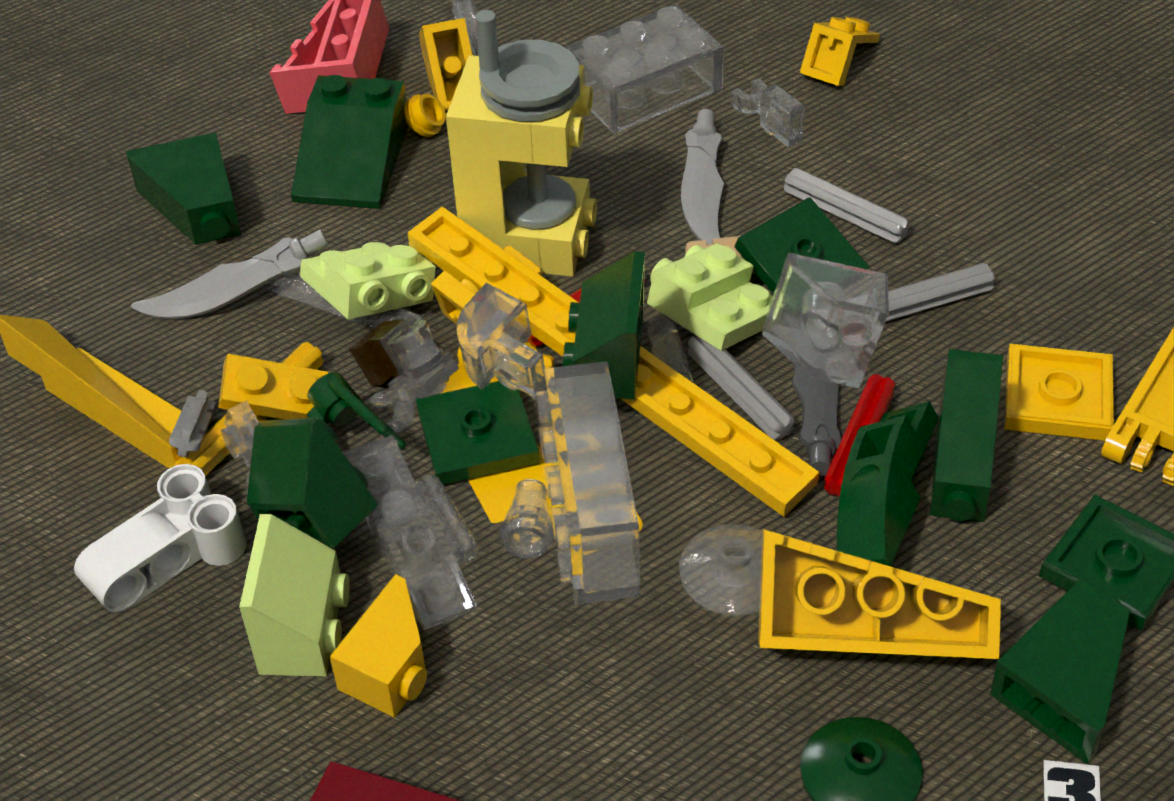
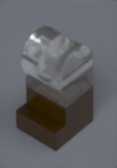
[349,318,446,386]

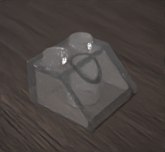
[762,253,889,389]

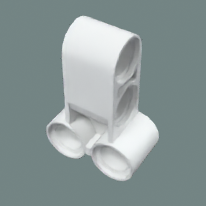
[74,464,247,612]

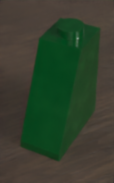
[126,132,241,245]
[929,349,1003,522]
[990,578,1130,765]

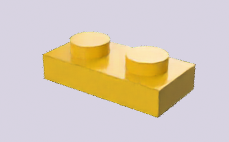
[218,354,329,419]

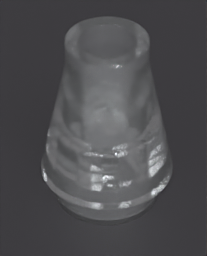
[499,479,554,559]

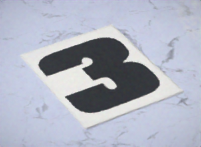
[1044,760,1101,801]

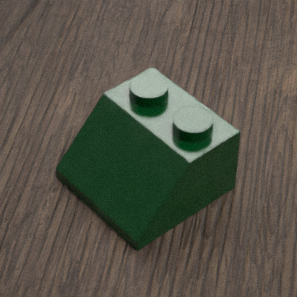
[563,251,645,399]

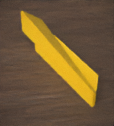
[0,315,181,468]

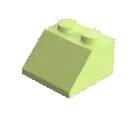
[239,514,350,677]

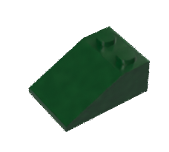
[291,75,408,209]

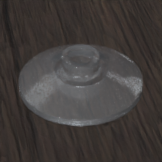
[679,524,762,616]

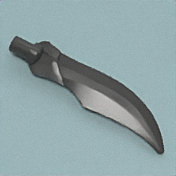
[786,312,841,476]

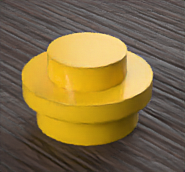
[404,94,446,137]

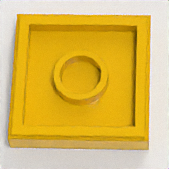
[1004,344,1114,441]

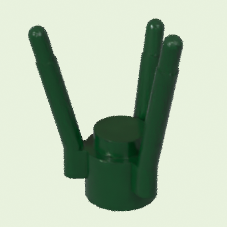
[306,372,406,450]

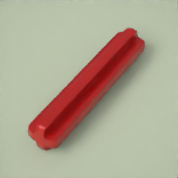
[824,374,895,497]

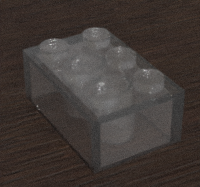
[566,4,724,134]

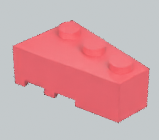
[269,0,389,114]

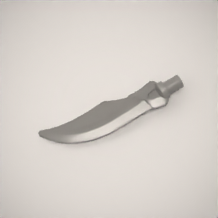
[681,109,724,244]
[131,229,329,320]

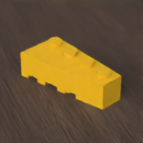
[758,529,1001,659]

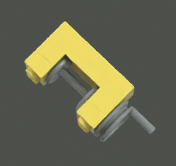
[446,10,597,277]

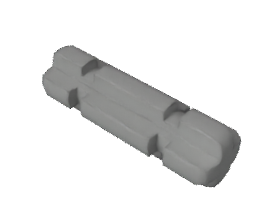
[169,390,216,457]

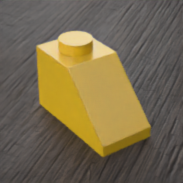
[419,18,473,111]
[330,574,427,718]

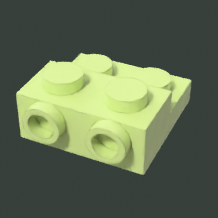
[300,242,436,320]
[647,243,787,351]

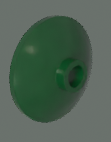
[800,717,922,801]

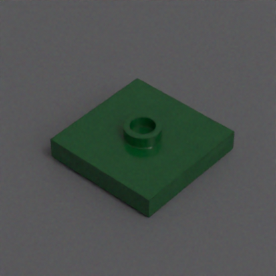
[734,197,870,316]
[415,377,540,486]
[1039,494,1174,630]

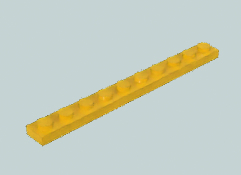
[408,206,819,517]

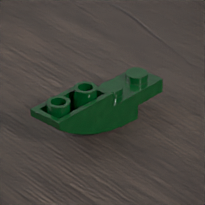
[836,401,939,566]

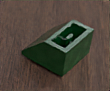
[247,418,378,548]

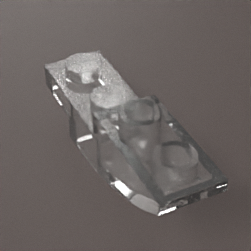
[343,435,477,630]

